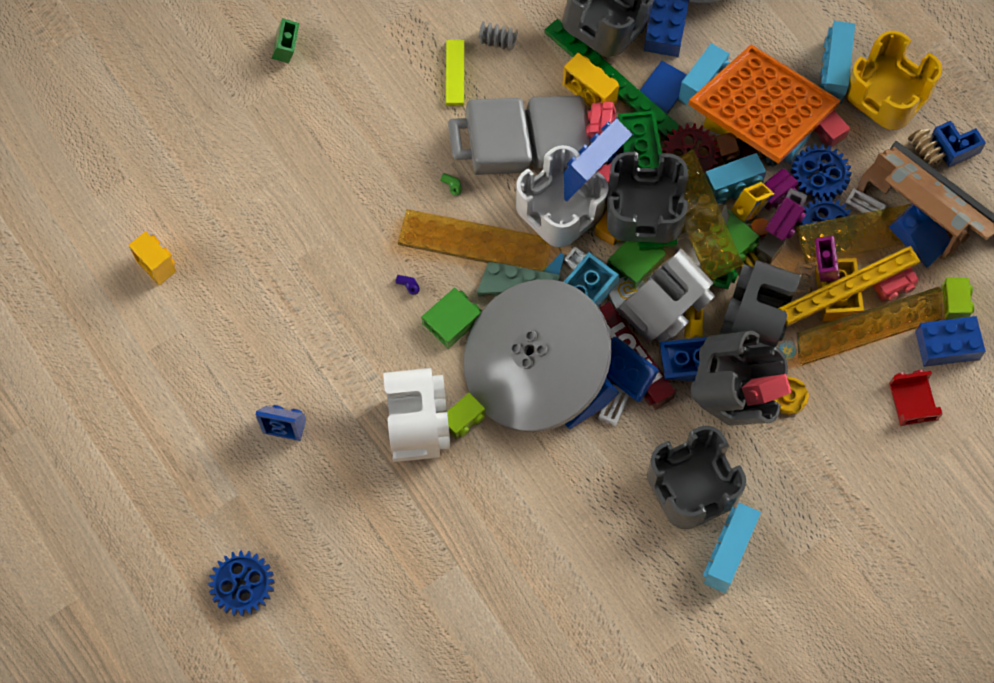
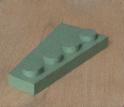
[477,261,561,296]

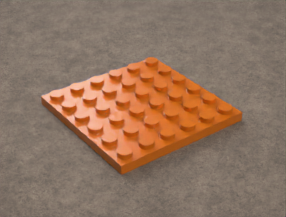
[688,44,841,164]

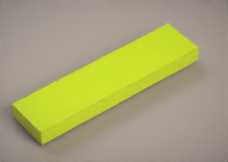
[446,40,464,106]

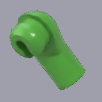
[441,173,462,196]

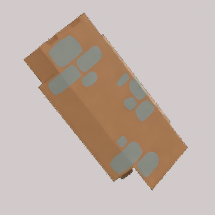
[857,147,994,260]

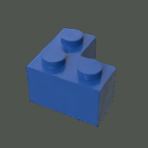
[932,121,986,167]

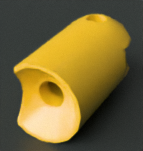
[684,305,703,338]

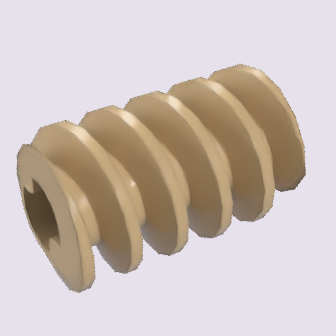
[908,129,946,168]

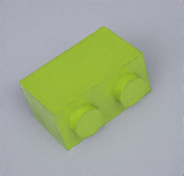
[942,277,974,320]
[447,392,485,440]

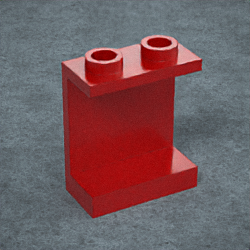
[889,370,943,426]

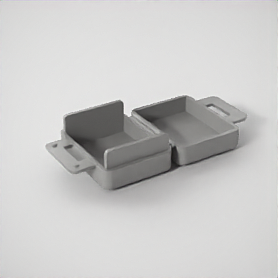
[448,95,592,175]

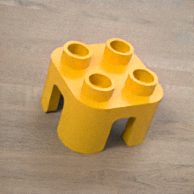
[845,31,942,130]

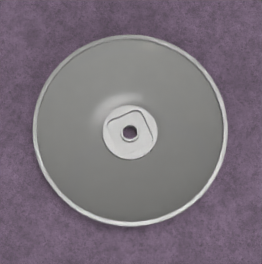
[464,279,612,432]

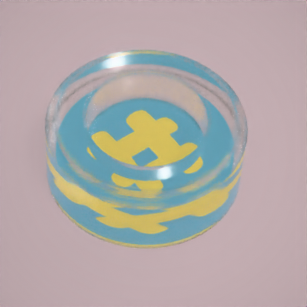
[778,340,797,361]

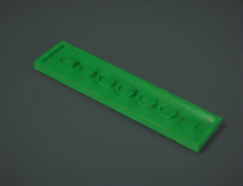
[618,110,677,251]

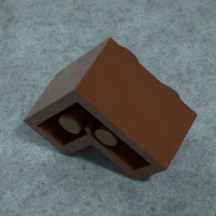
[716,133,763,164]

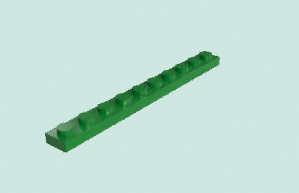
[545,19,679,141]

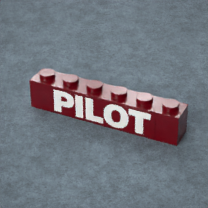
[599,301,676,410]

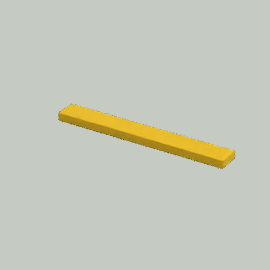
[778,246,920,326]

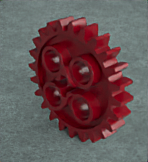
[661,123,721,181]

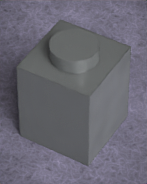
[755,232,785,264]

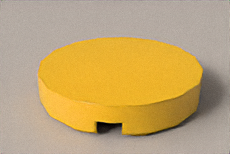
[774,376,809,415]

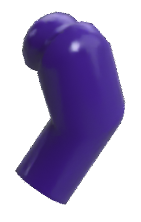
[396,274,420,295]

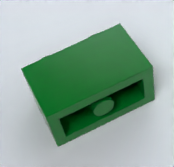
[271,18,300,64]

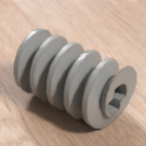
[479,21,518,50]

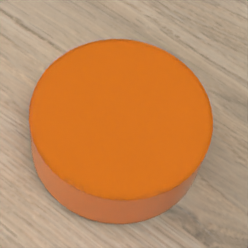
[751,218,769,238]

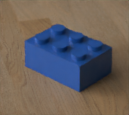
[644,0,689,57]
[915,316,986,367]

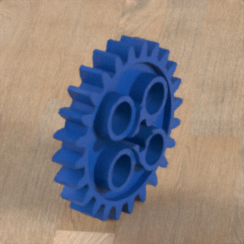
[790,144,852,201]
[796,197,858,255]
[208,550,275,617]

